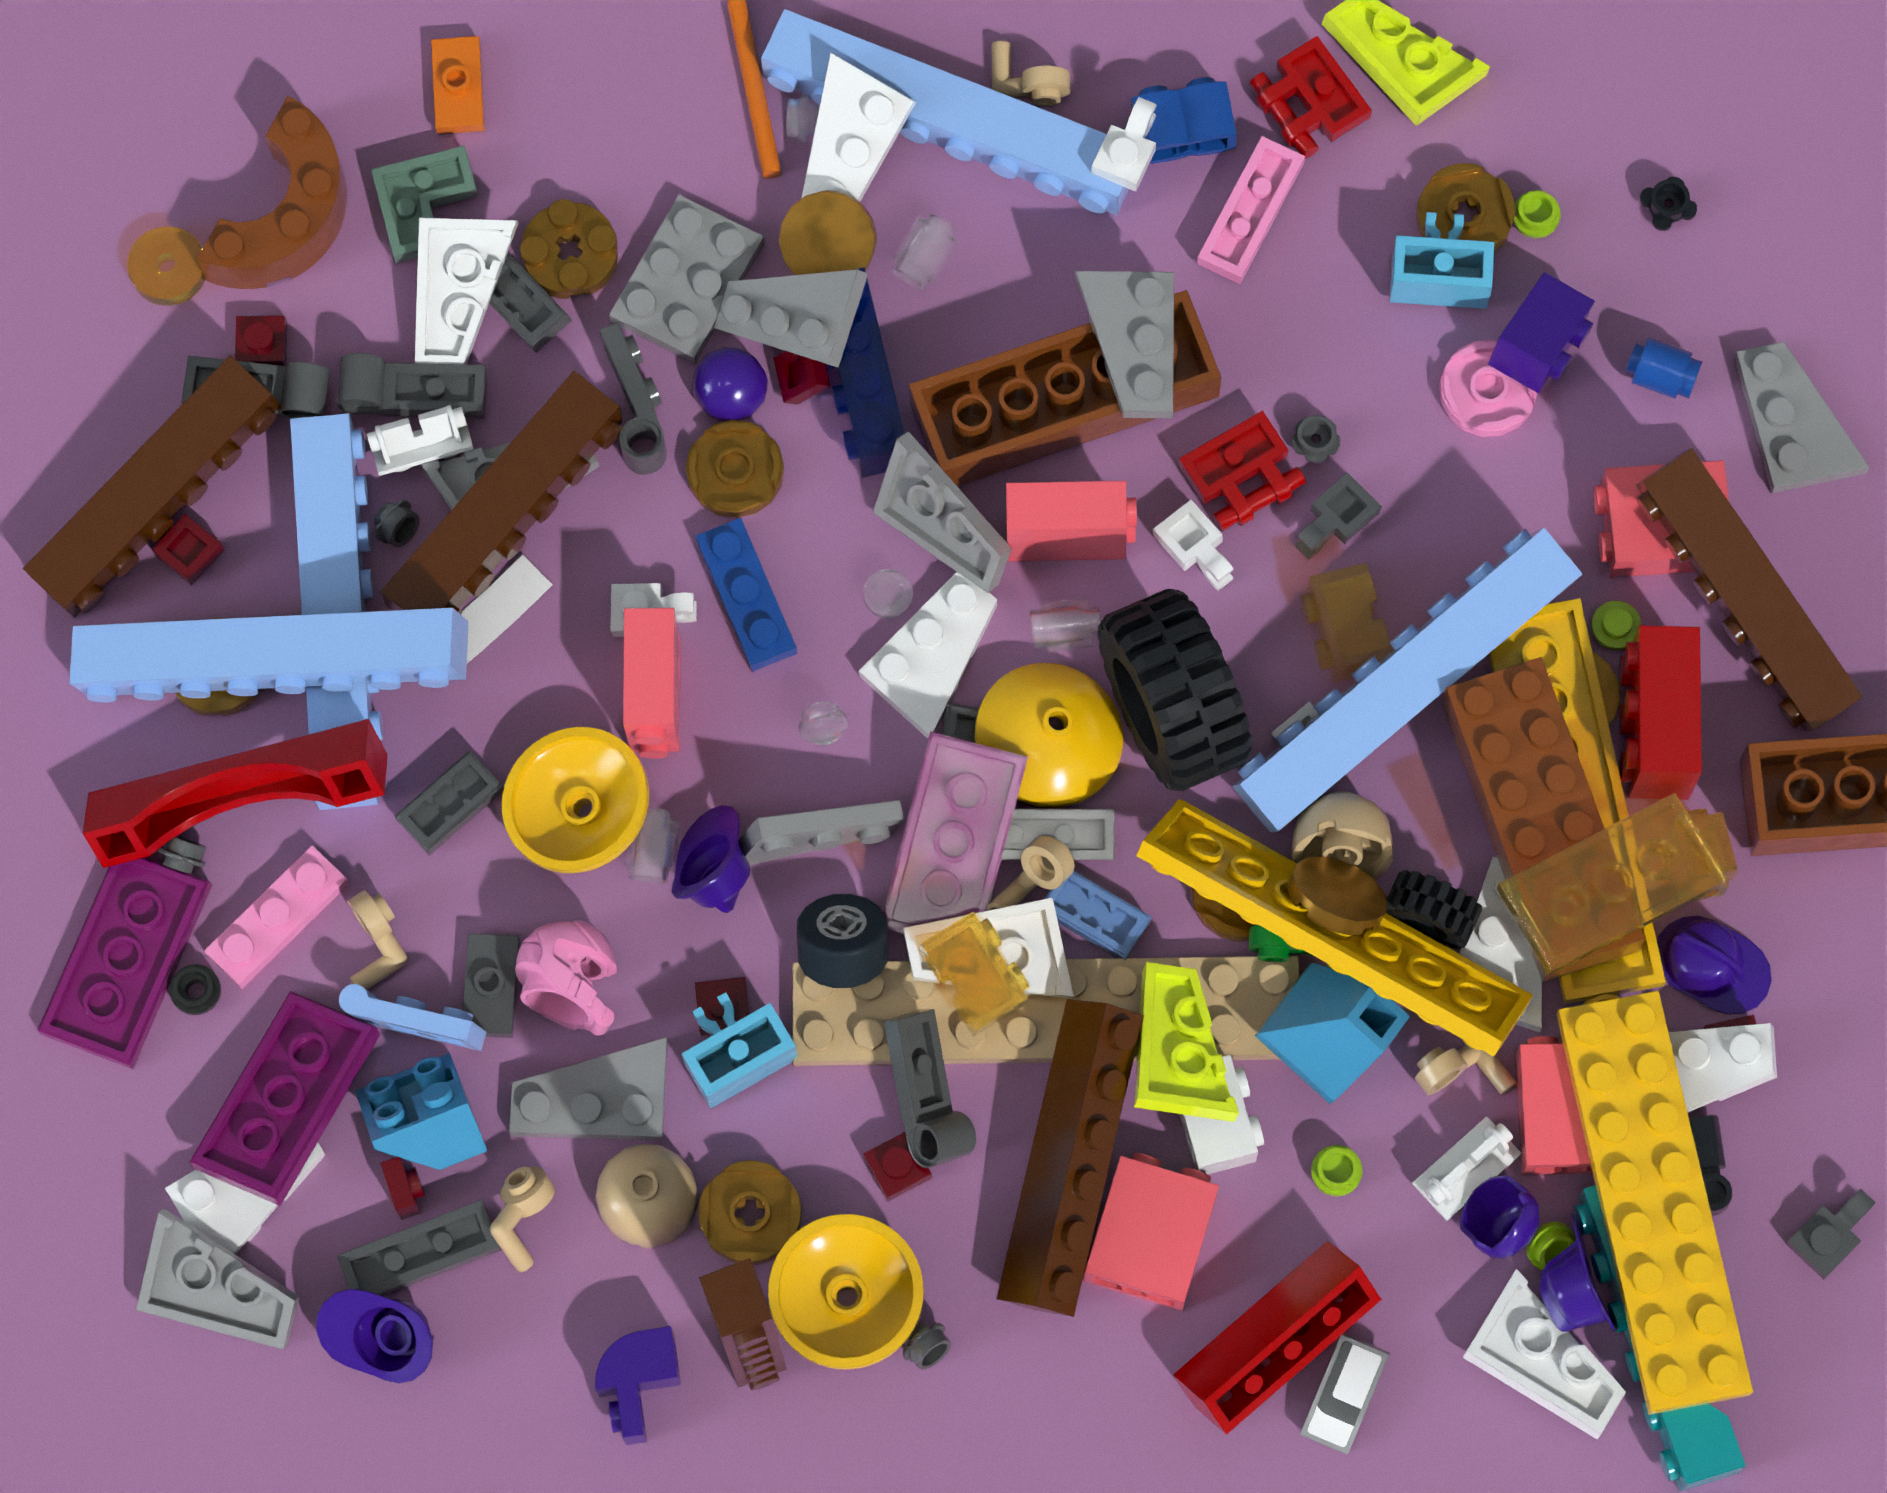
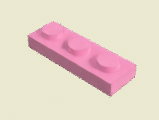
[1197,136,1305,284]
[204,845,350,989]

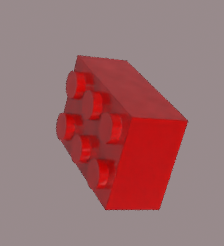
[1619,625,1702,800]

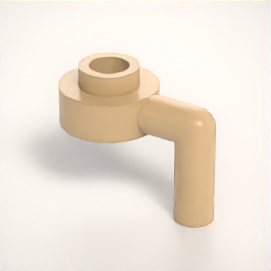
[991,41,1070,106]
[987,836,1075,911]
[347,890,407,990]
[1415,1045,1517,1096]
[490,1166,555,1272]

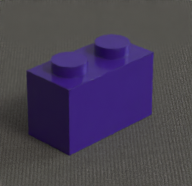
[1488,272,1595,394]

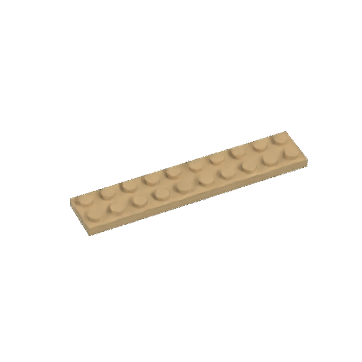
[793,956,1299,1066]

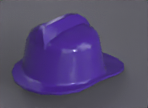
[671,805,751,913]
[1657,916,1772,1015]
[1540,1213,1616,1332]
[316,1288,434,1384]

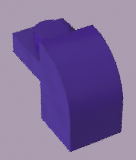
[595,1326,681,1445]

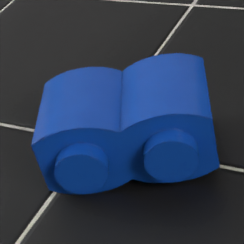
[1131,77,1237,164]

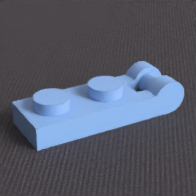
[339,984,487,1051]

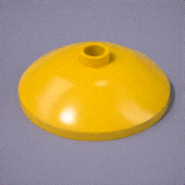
[975,663,1123,808]
[502,727,649,873]
[768,1214,924,1370]

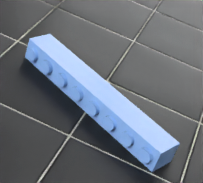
[761,9,1129,215]
[290,413,386,810]
[1232,528,1582,833]
[69,608,468,703]

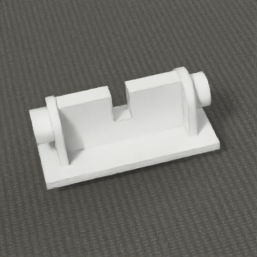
[367,405,474,476]
[1412,1116,1522,1221]

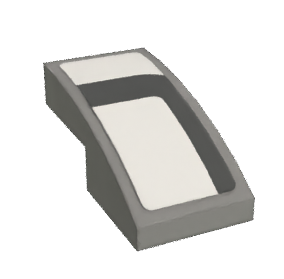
[1300,1333,1390,1455]

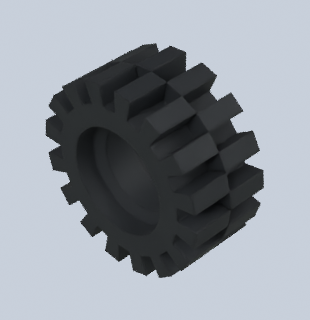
[1385,870,1482,948]

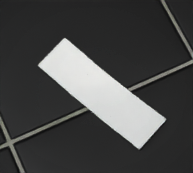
[461,555,553,663]

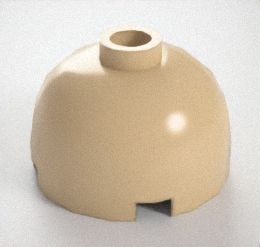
[1292,791,1393,880]
[596,1143,699,1248]

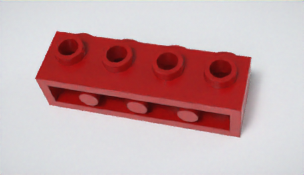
[1173,1241,1382,1435]

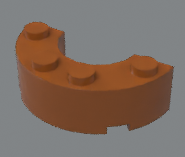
[197,96,347,289]

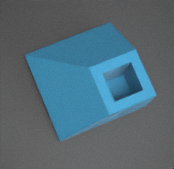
[1255,962,1410,1104]
[355,1053,488,1170]

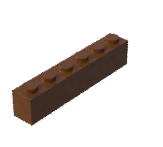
[23,356,280,618]
[380,371,623,614]
[1636,448,1863,731]
[996,999,1144,1317]
[699,1258,787,1390]

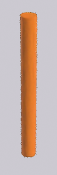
[727,0,782,179]

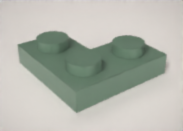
[371,145,478,263]

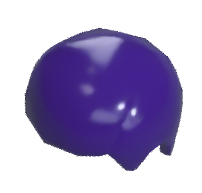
[692,347,768,421]
[1459,1175,1540,1259]

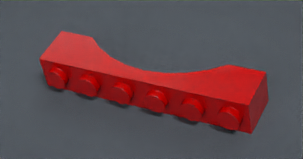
[82,719,388,868]

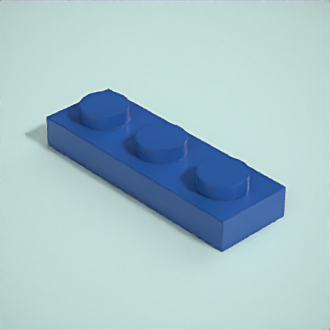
[695,518,798,672]

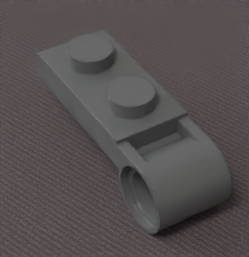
[599,322,667,475]
[337,353,487,418]
[181,355,330,419]
[884,1009,976,1168]

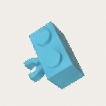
[1389,212,1494,309]
[681,992,798,1109]

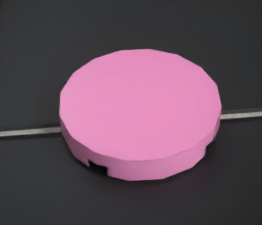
[1439,340,1538,437]

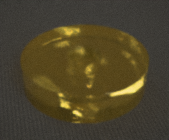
[127,226,205,306]

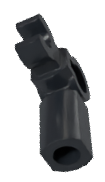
[1689,1115,1732,1216]

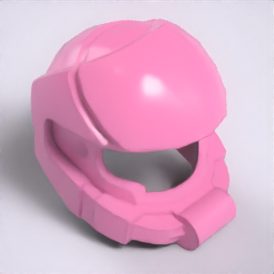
[515,920,617,1036]

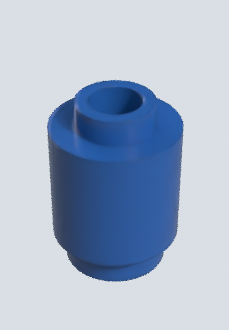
[1626,337,1703,399]

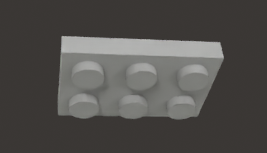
[609,195,765,364]

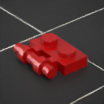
[1249,36,1372,159]
[1178,410,1306,532]

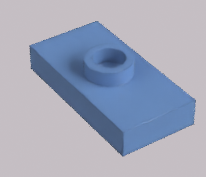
[1044,871,1151,960]

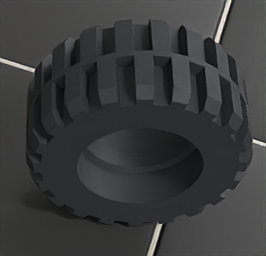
[1097,589,1252,791]

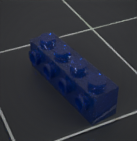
[826,267,905,478]

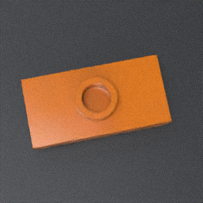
[431,36,485,134]

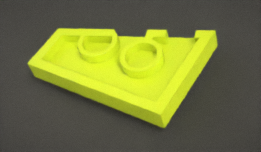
[1322,0,1491,126]
[1134,962,1239,1122]

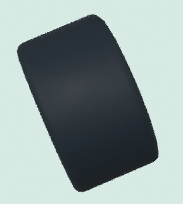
[797,894,888,988]

